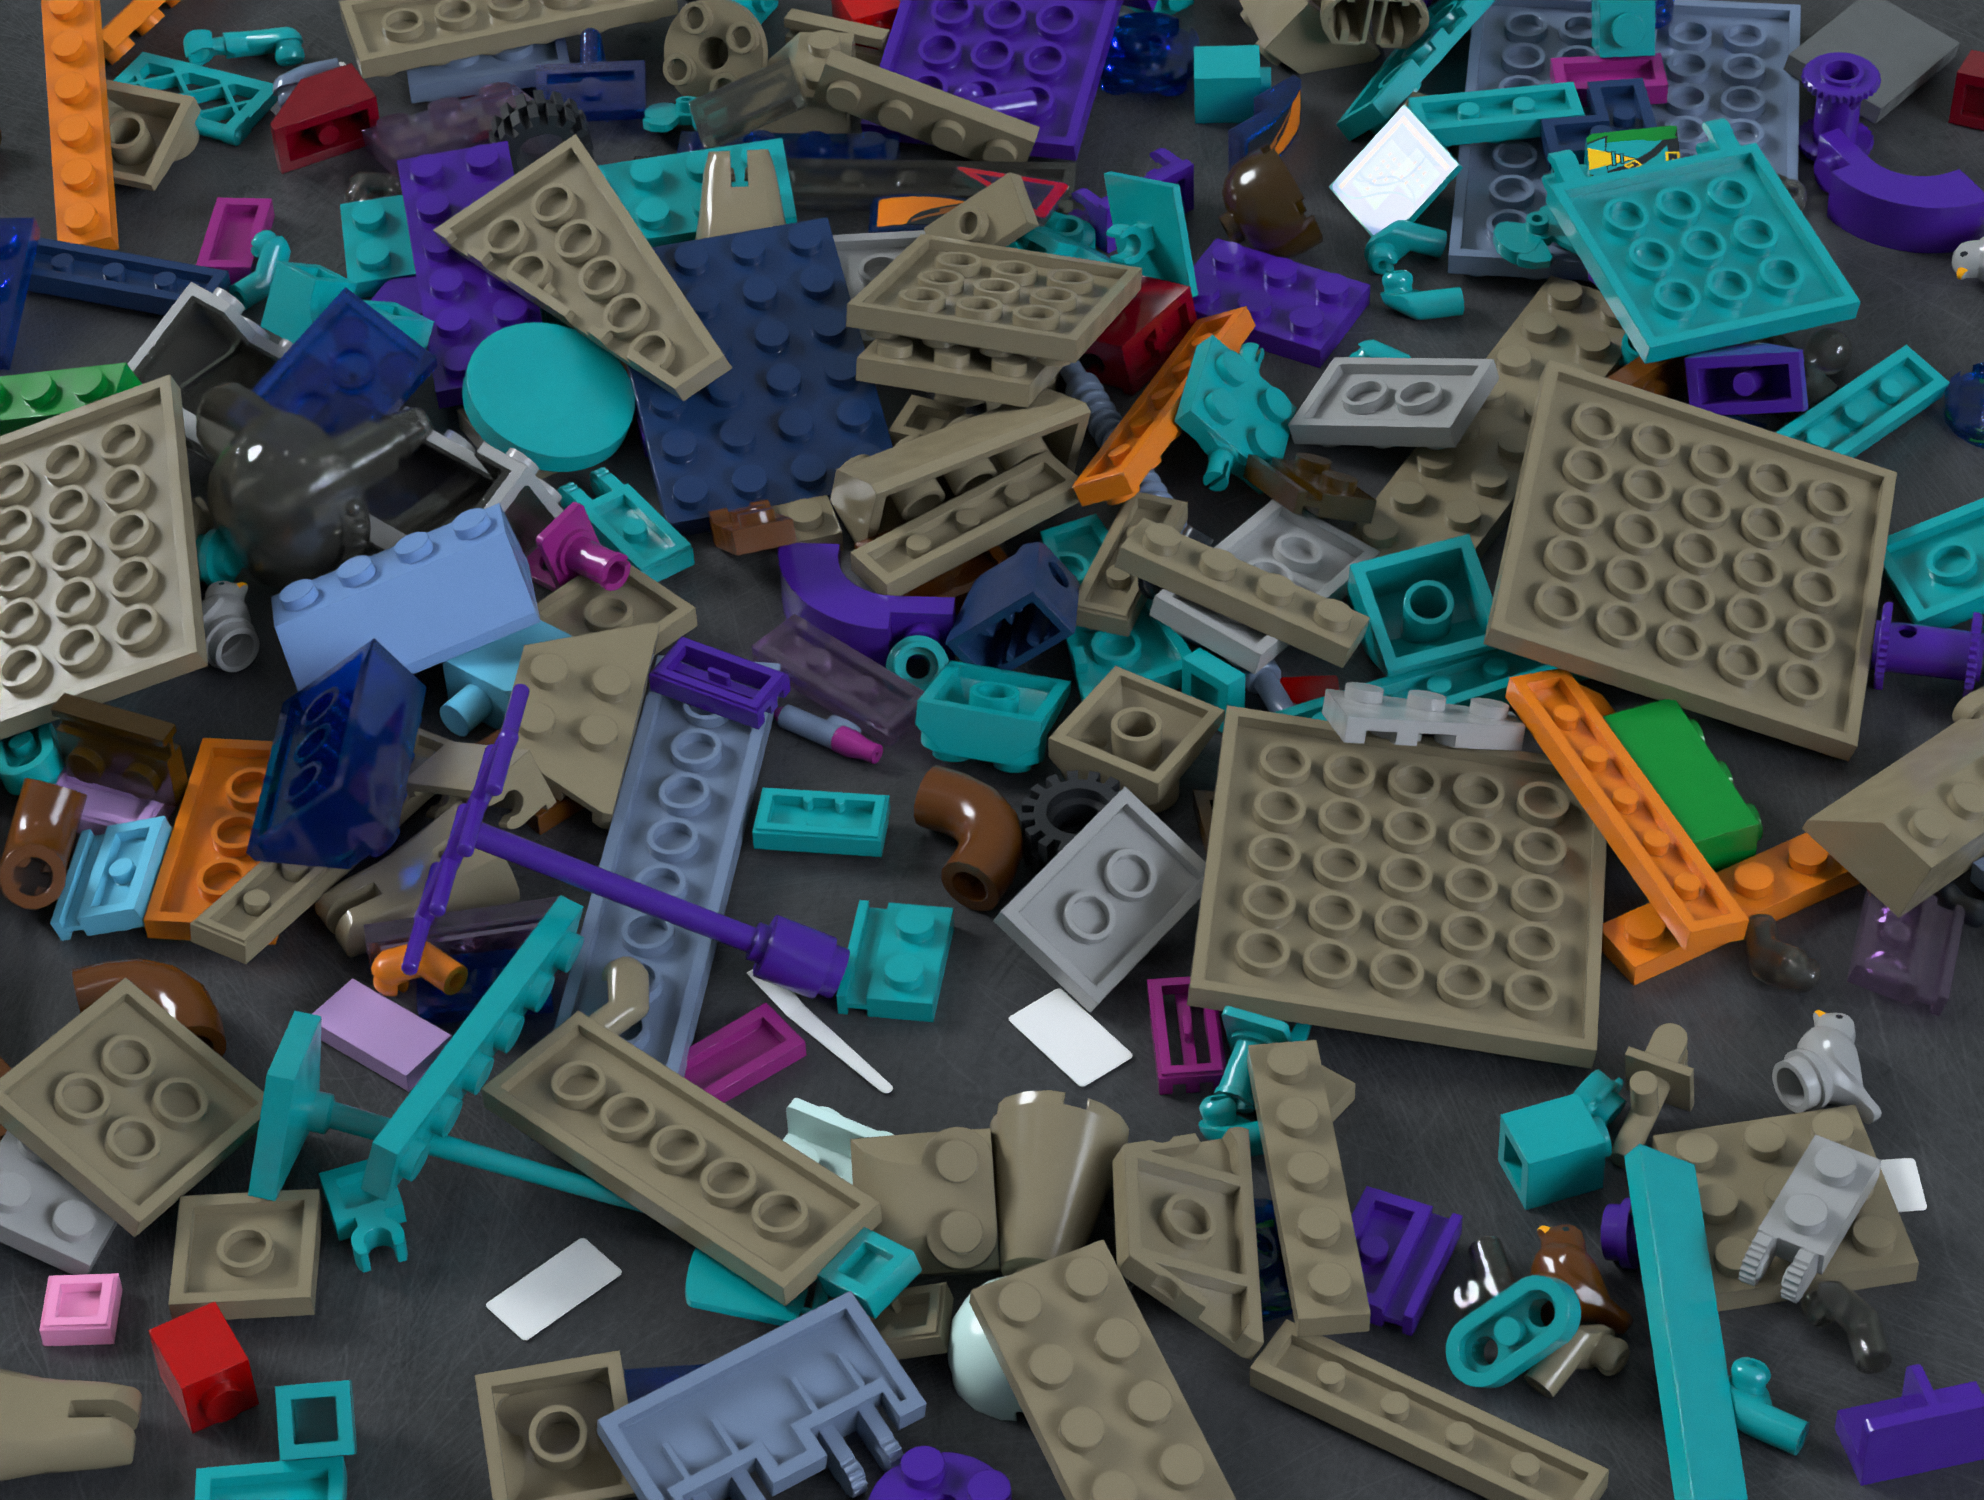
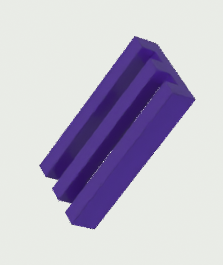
[649,636,791,730]

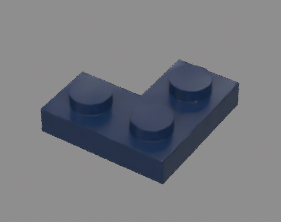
[1540,78,1657,171]

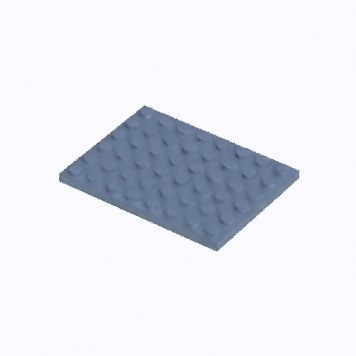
[1448,0,1801,283]

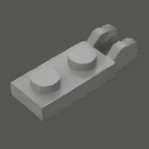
[1738,1134,1881,1304]

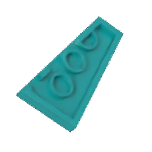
[1336,0,1495,141]
[1040,513,1192,702]

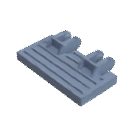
[597,1291,927,1500]

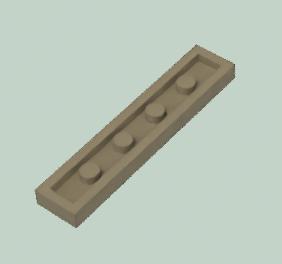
[1247,1040,1371,1337]
[1250,1319,1609,1500]

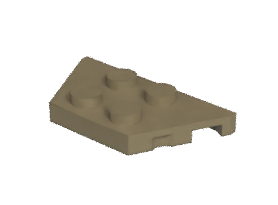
[501,622,660,830]
[1112,1127,1264,1360]

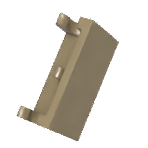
[402,741,556,829]

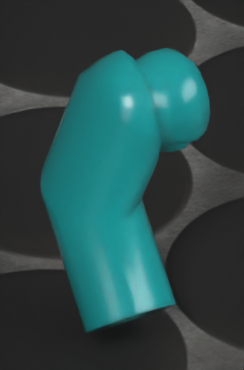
[1364,220,1447,275]

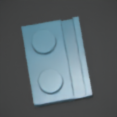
[50,816,173,941]

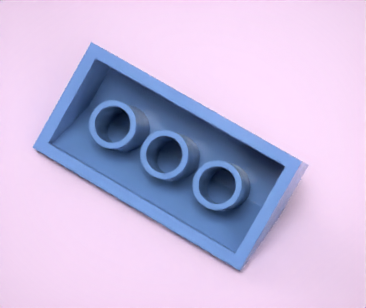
[271,503,541,717]

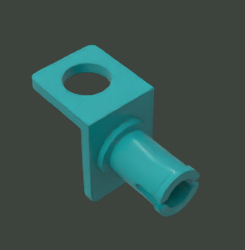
[1214,1006,1312,1113]

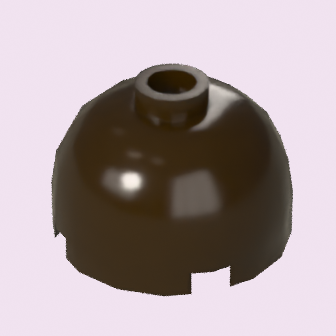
[1218,143,1323,259]

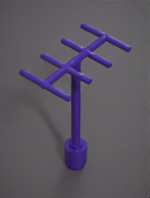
[401,684,850,999]

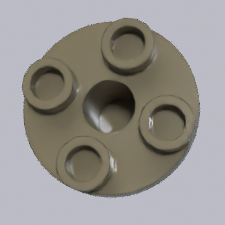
[663,0,768,107]

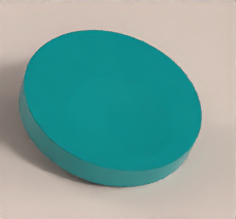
[462,322,635,472]

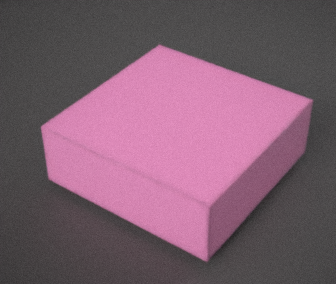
[39,1273,123,1346]

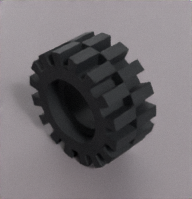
[489,90,594,175]
[1020,770,1128,875]

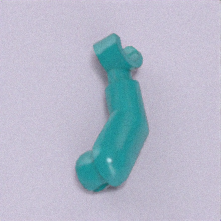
[183,27,305,66]

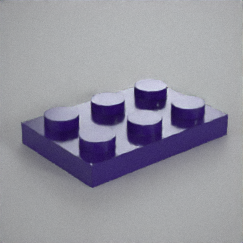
[1193,238,1370,368]

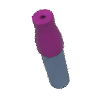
[774,704,883,764]

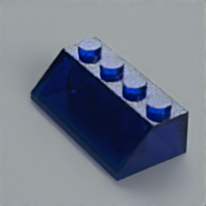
[246,638,426,869]

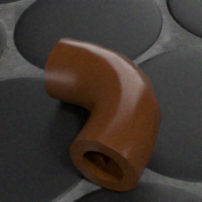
[914,765,1024,911]
[0,778,87,910]
[72,958,226,1057]

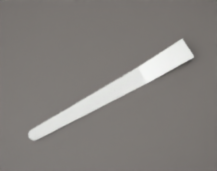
[747,969,893,1093]

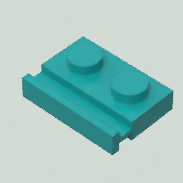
[836,900,955,1022]

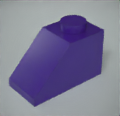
[1685,343,1808,415]

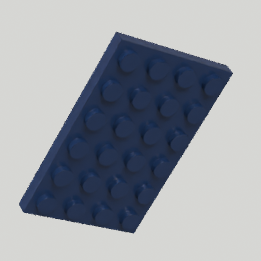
[625,217,893,536]

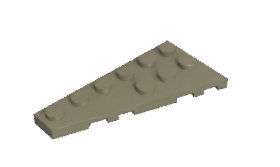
[433,134,732,401]

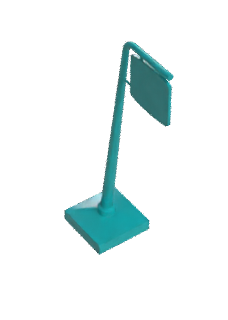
[248,1011,828,1326]

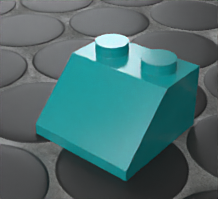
[1346,534,1498,677]

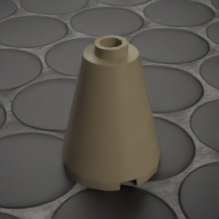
[990,1090,1129,1276]

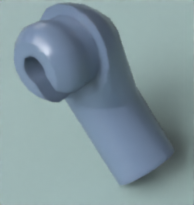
[272,58,340,108]

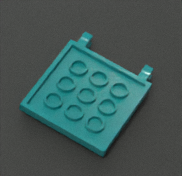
[1542,118,1861,364]

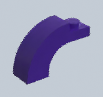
[1814,128,1984,253]
[778,543,956,675]

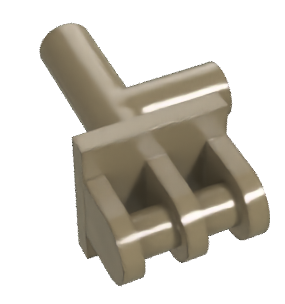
[1608,1023,1694,1169]

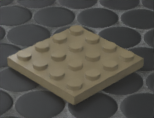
[846,234,1142,367]

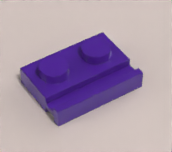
[1351,1186,1463,1336]

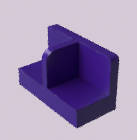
[1835,1364,1984,1486]

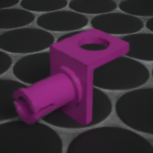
[526,502,631,592]

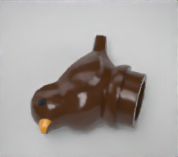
[1530,1224,1634,1334]

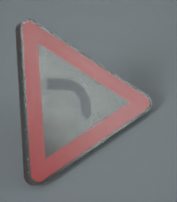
[953,166,1071,226]

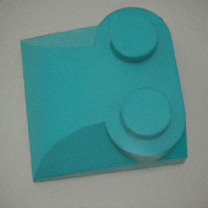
[915,660,1072,773]

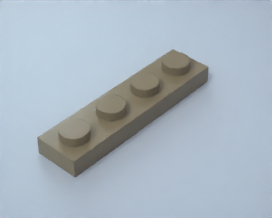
[812,49,1040,176]
[850,450,1080,596]
[1114,518,1370,668]

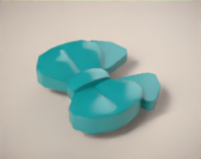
[643,96,730,132]
[1493,205,1577,270]

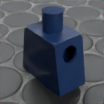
[945,542,1080,671]

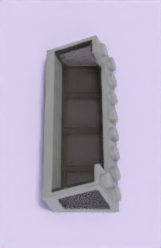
[127,282,563,557]

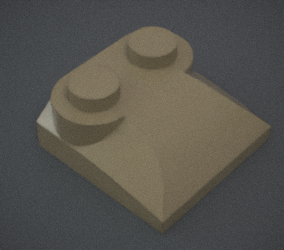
[106,79,201,191]
[1048,666,1225,813]
[850,1127,999,1277]
[475,1350,636,1500]

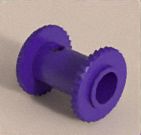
[1798,52,1881,162]
[1870,602,1984,698]

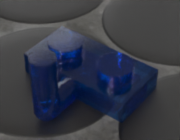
[536,28,647,121]

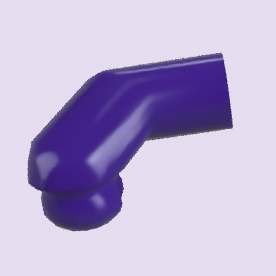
[954,83,1037,120]

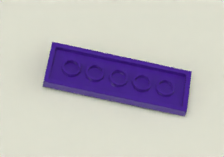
[397,141,542,409]

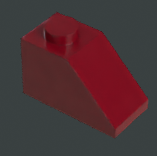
[270,63,383,174]

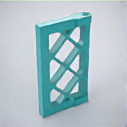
[113,52,278,146]

